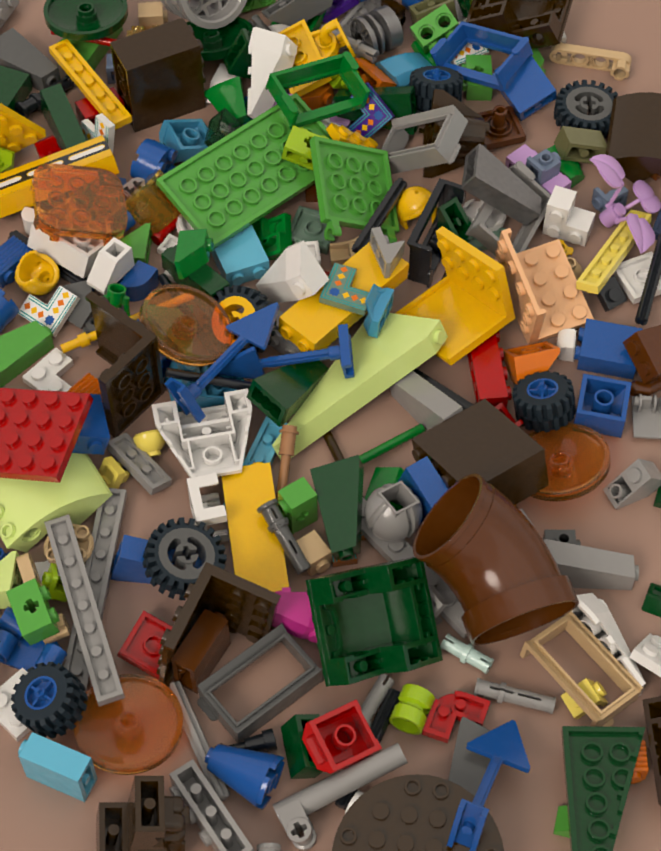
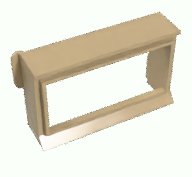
[520,611,643,727]

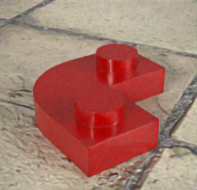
[422,691,491,744]

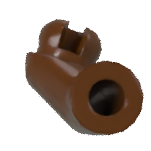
[630,379,661,396]

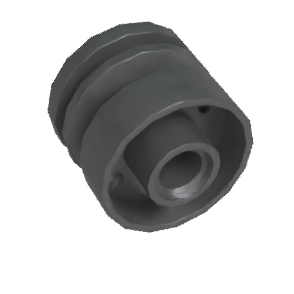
[350,5,404,57]

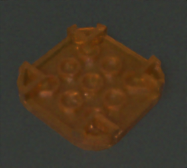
[30,164,128,246]

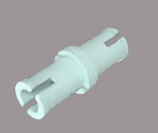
[440,633,494,674]

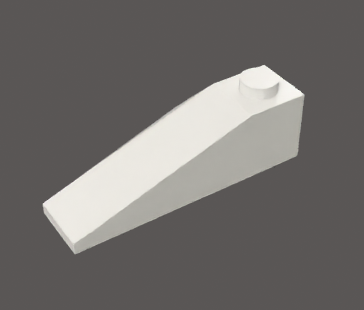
[247,27,298,119]
[256,240,329,303]
[572,593,646,696]

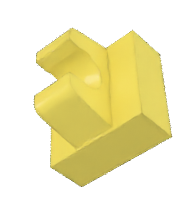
[98,456,130,489]

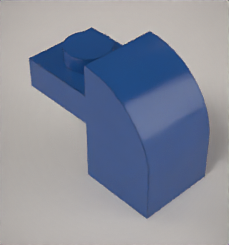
[117,260,160,302]

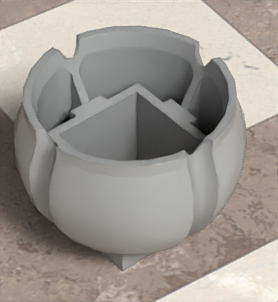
[364,480,423,543]

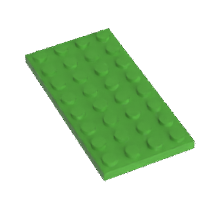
[156,93,332,249]

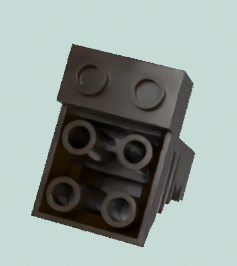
[96,776,190,851]

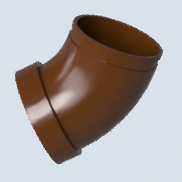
[413,474,579,645]

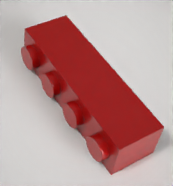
[467,331,512,409]

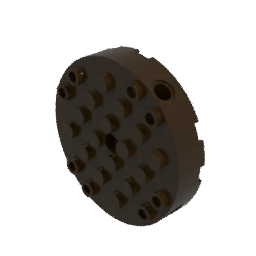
[332,774,504,851]

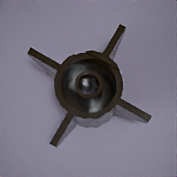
[419,89,490,178]

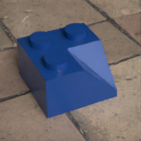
[573,373,632,438]

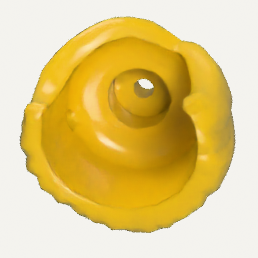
[396,186,437,230]
[14,250,60,296]

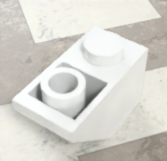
[86,237,135,295]

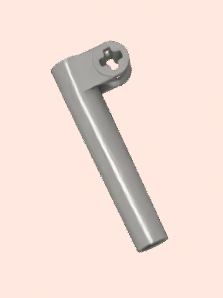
[273,743,408,851]

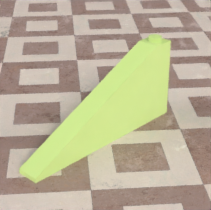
[272,313,448,460]

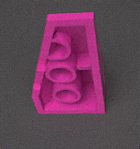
[273,587,317,643]

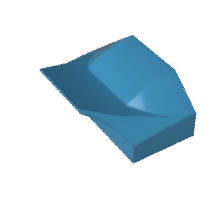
[363,284,394,338]

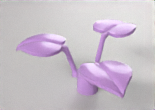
[589,154,661,254]

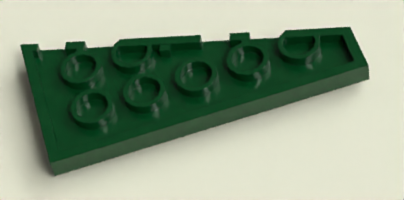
[561,726,645,851]

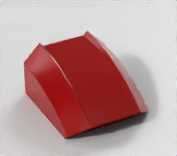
[302,699,382,774]

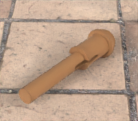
[276,425,299,500]

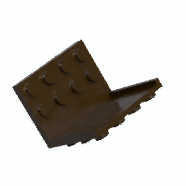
[85,291,165,438]
[156,562,281,689]

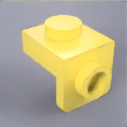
[561,678,608,720]

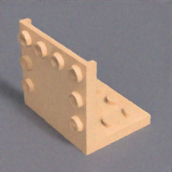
[494,228,594,345]

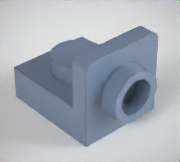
[591,186,629,212]

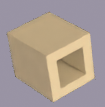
[138,2,168,32]
[296,530,332,576]

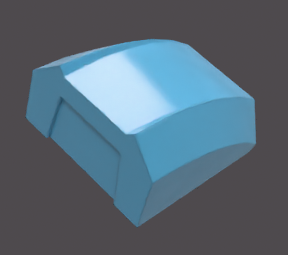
[375,52,432,87]
[159,119,217,163]

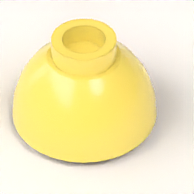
[133,429,166,457]

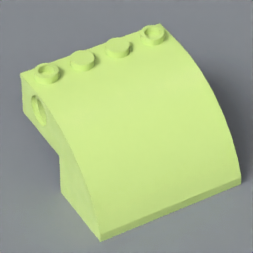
[0,453,113,553]

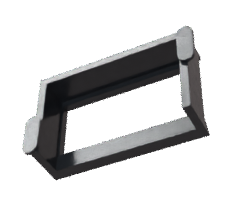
[407,178,466,288]

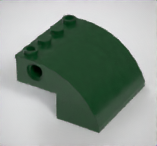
[305,557,443,687]

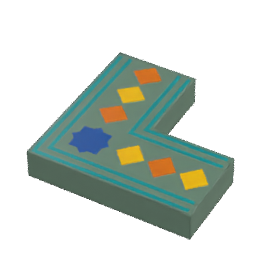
[319,262,369,316]

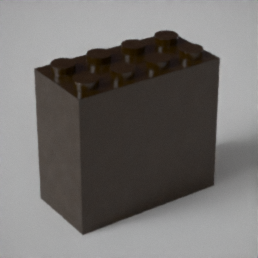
[110,18,206,132]
[412,399,549,505]

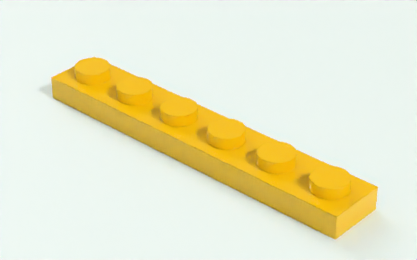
[49,39,132,130]

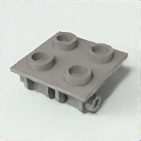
[632,394,661,439]

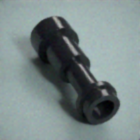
[215,728,277,752]

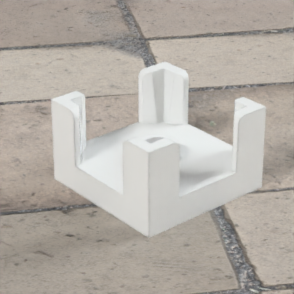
[186,473,229,542]

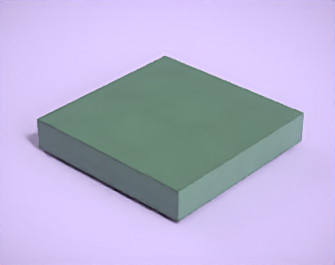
[291,206,335,254]

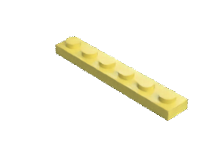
[576,209,652,295]

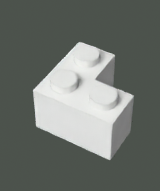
[542,185,596,247]

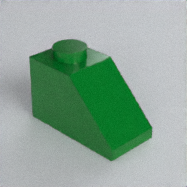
[174,229,214,279]

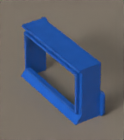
[430,21,533,92]

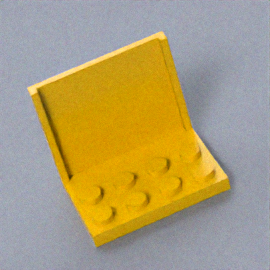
[394,226,515,366]

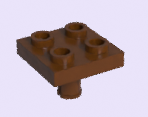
[477,105,526,150]

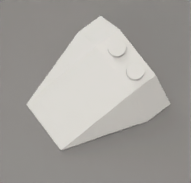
[151,388,252,478]

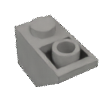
[603,458,661,509]

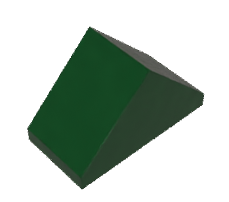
[437,196,474,242]

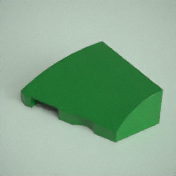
[204,76,251,127]

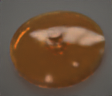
[139,284,233,367]
[529,423,611,502]
[74,674,183,775]

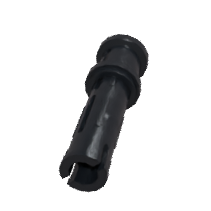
[15,75,75,119]

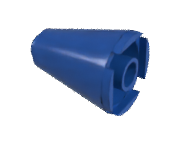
[205,744,285,810]

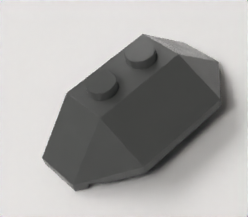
[261,0,333,26]

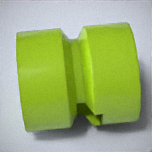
[389,684,435,735]

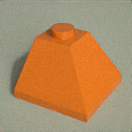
[503,341,561,385]

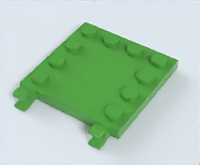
[309,136,400,243]

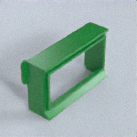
[265,51,370,130]

